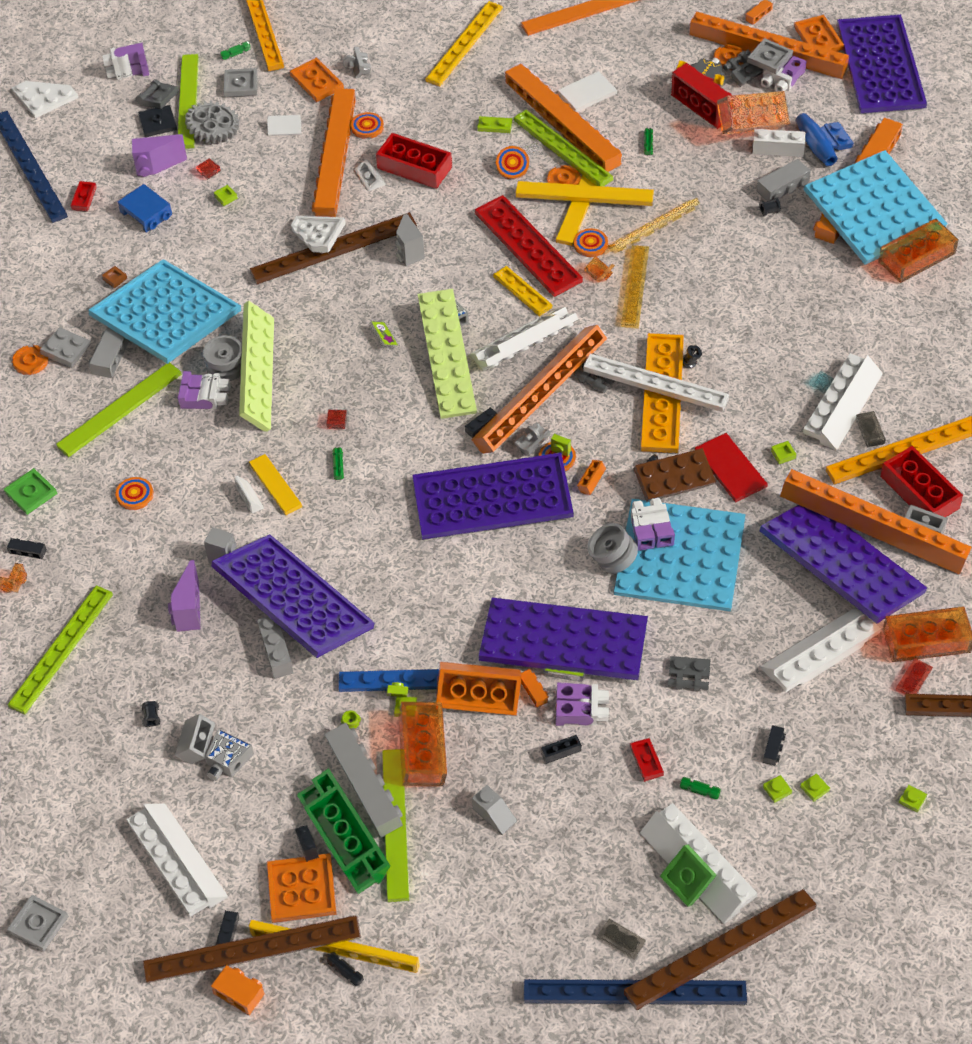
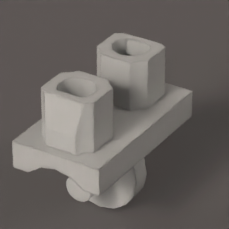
[343,47,371,78]
[515,422,551,456]

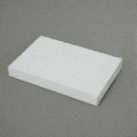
[558,71,617,112]

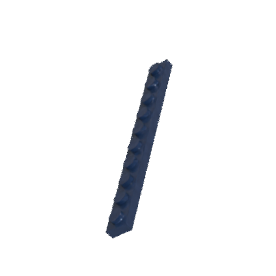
[0,110,68,223]
[524,979,747,1005]

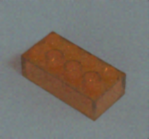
[717,91,790,134]
[878,218,959,283]
[883,606,972,663]
[398,702,447,786]

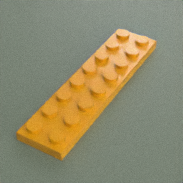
[641,333,684,453]

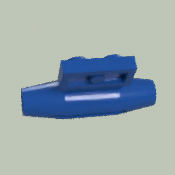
[795,113,854,166]

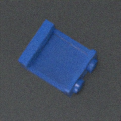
[118,184,172,233]

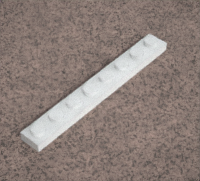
[584,354,729,412]

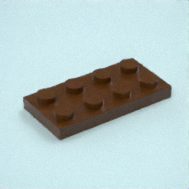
[633,448,716,502]

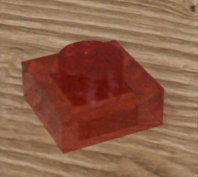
[196,158,221,180]
[326,410,347,429]

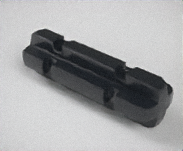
[326,952,364,986]

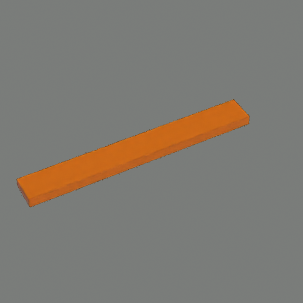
[521,0,639,36]

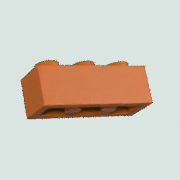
[745,0,773,25]
[577,460,606,495]
[521,669,549,708]

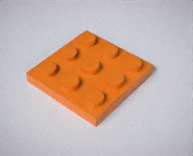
[267,853,337,923]

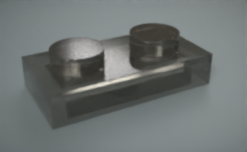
[856,411,886,447]
[597,918,646,960]

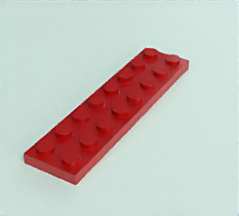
[475,195,583,297]

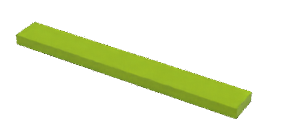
[178,54,199,149]
[513,110,613,186]
[56,362,182,457]
[7,585,113,715]
[382,749,409,902]

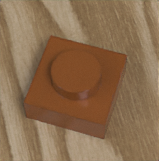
[102,266,128,289]

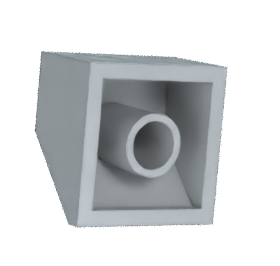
[395,214,425,266]

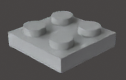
[747,38,793,74]
[224,68,258,97]
[40,327,91,368]
[7,895,69,951]

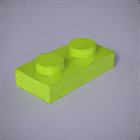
[478,116,513,133]

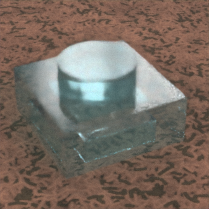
[809,371,834,394]

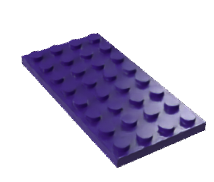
[837,14,927,113]
[412,453,574,540]
[759,505,927,624]
[211,534,375,658]
[479,597,648,681]

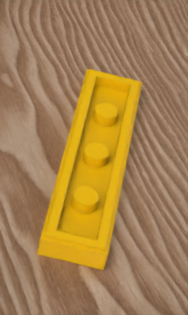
[493,266,553,317]
[249,454,302,515]

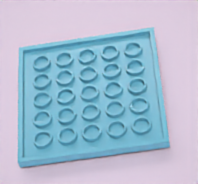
[803,150,948,265]
[88,259,241,364]
[614,499,746,612]

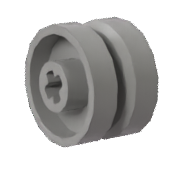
[203,335,242,381]
[587,523,638,574]

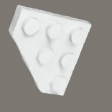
[11,81,78,118]
[291,216,346,253]

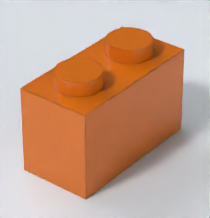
[211,965,265,1016]

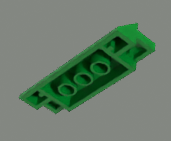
[297,768,391,894]

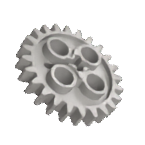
[185,100,240,144]

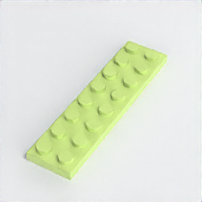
[418,289,477,419]
[239,301,274,431]

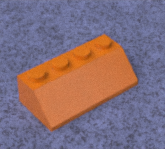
[436,662,521,715]

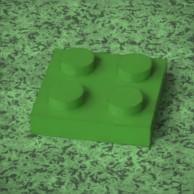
[4,468,58,515]
[660,845,717,907]

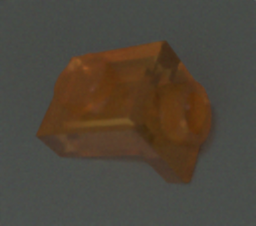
[583,256,615,283]
[0,563,27,593]

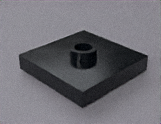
[138,105,177,138]

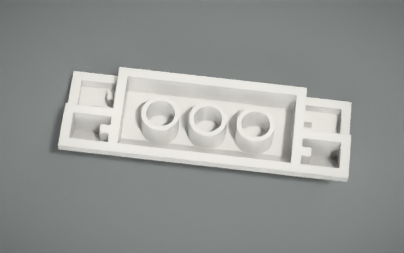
[469,307,578,371]
[803,353,882,451]
[760,608,881,692]
[640,803,757,924]
[127,804,228,917]

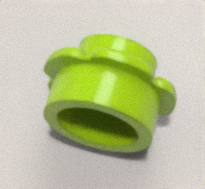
[341,710,361,729]

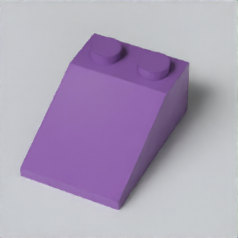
[132,134,187,177]
[168,560,201,632]

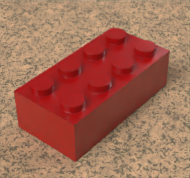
[671,62,734,129]
[376,133,452,189]
[880,445,963,517]

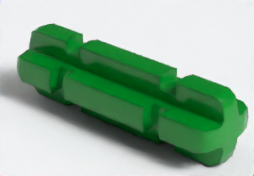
[220,41,251,60]
[644,128,653,155]
[332,447,344,480]
[680,777,721,799]

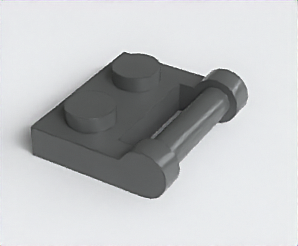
[136,79,179,109]

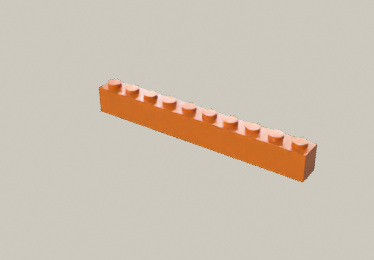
[689,11,849,79]
[505,63,622,172]
[312,88,356,217]
[813,117,903,244]
[471,325,607,454]
[780,469,972,575]

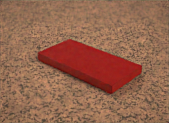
[695,433,768,503]

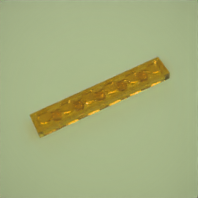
[607,198,700,252]
[621,245,649,329]

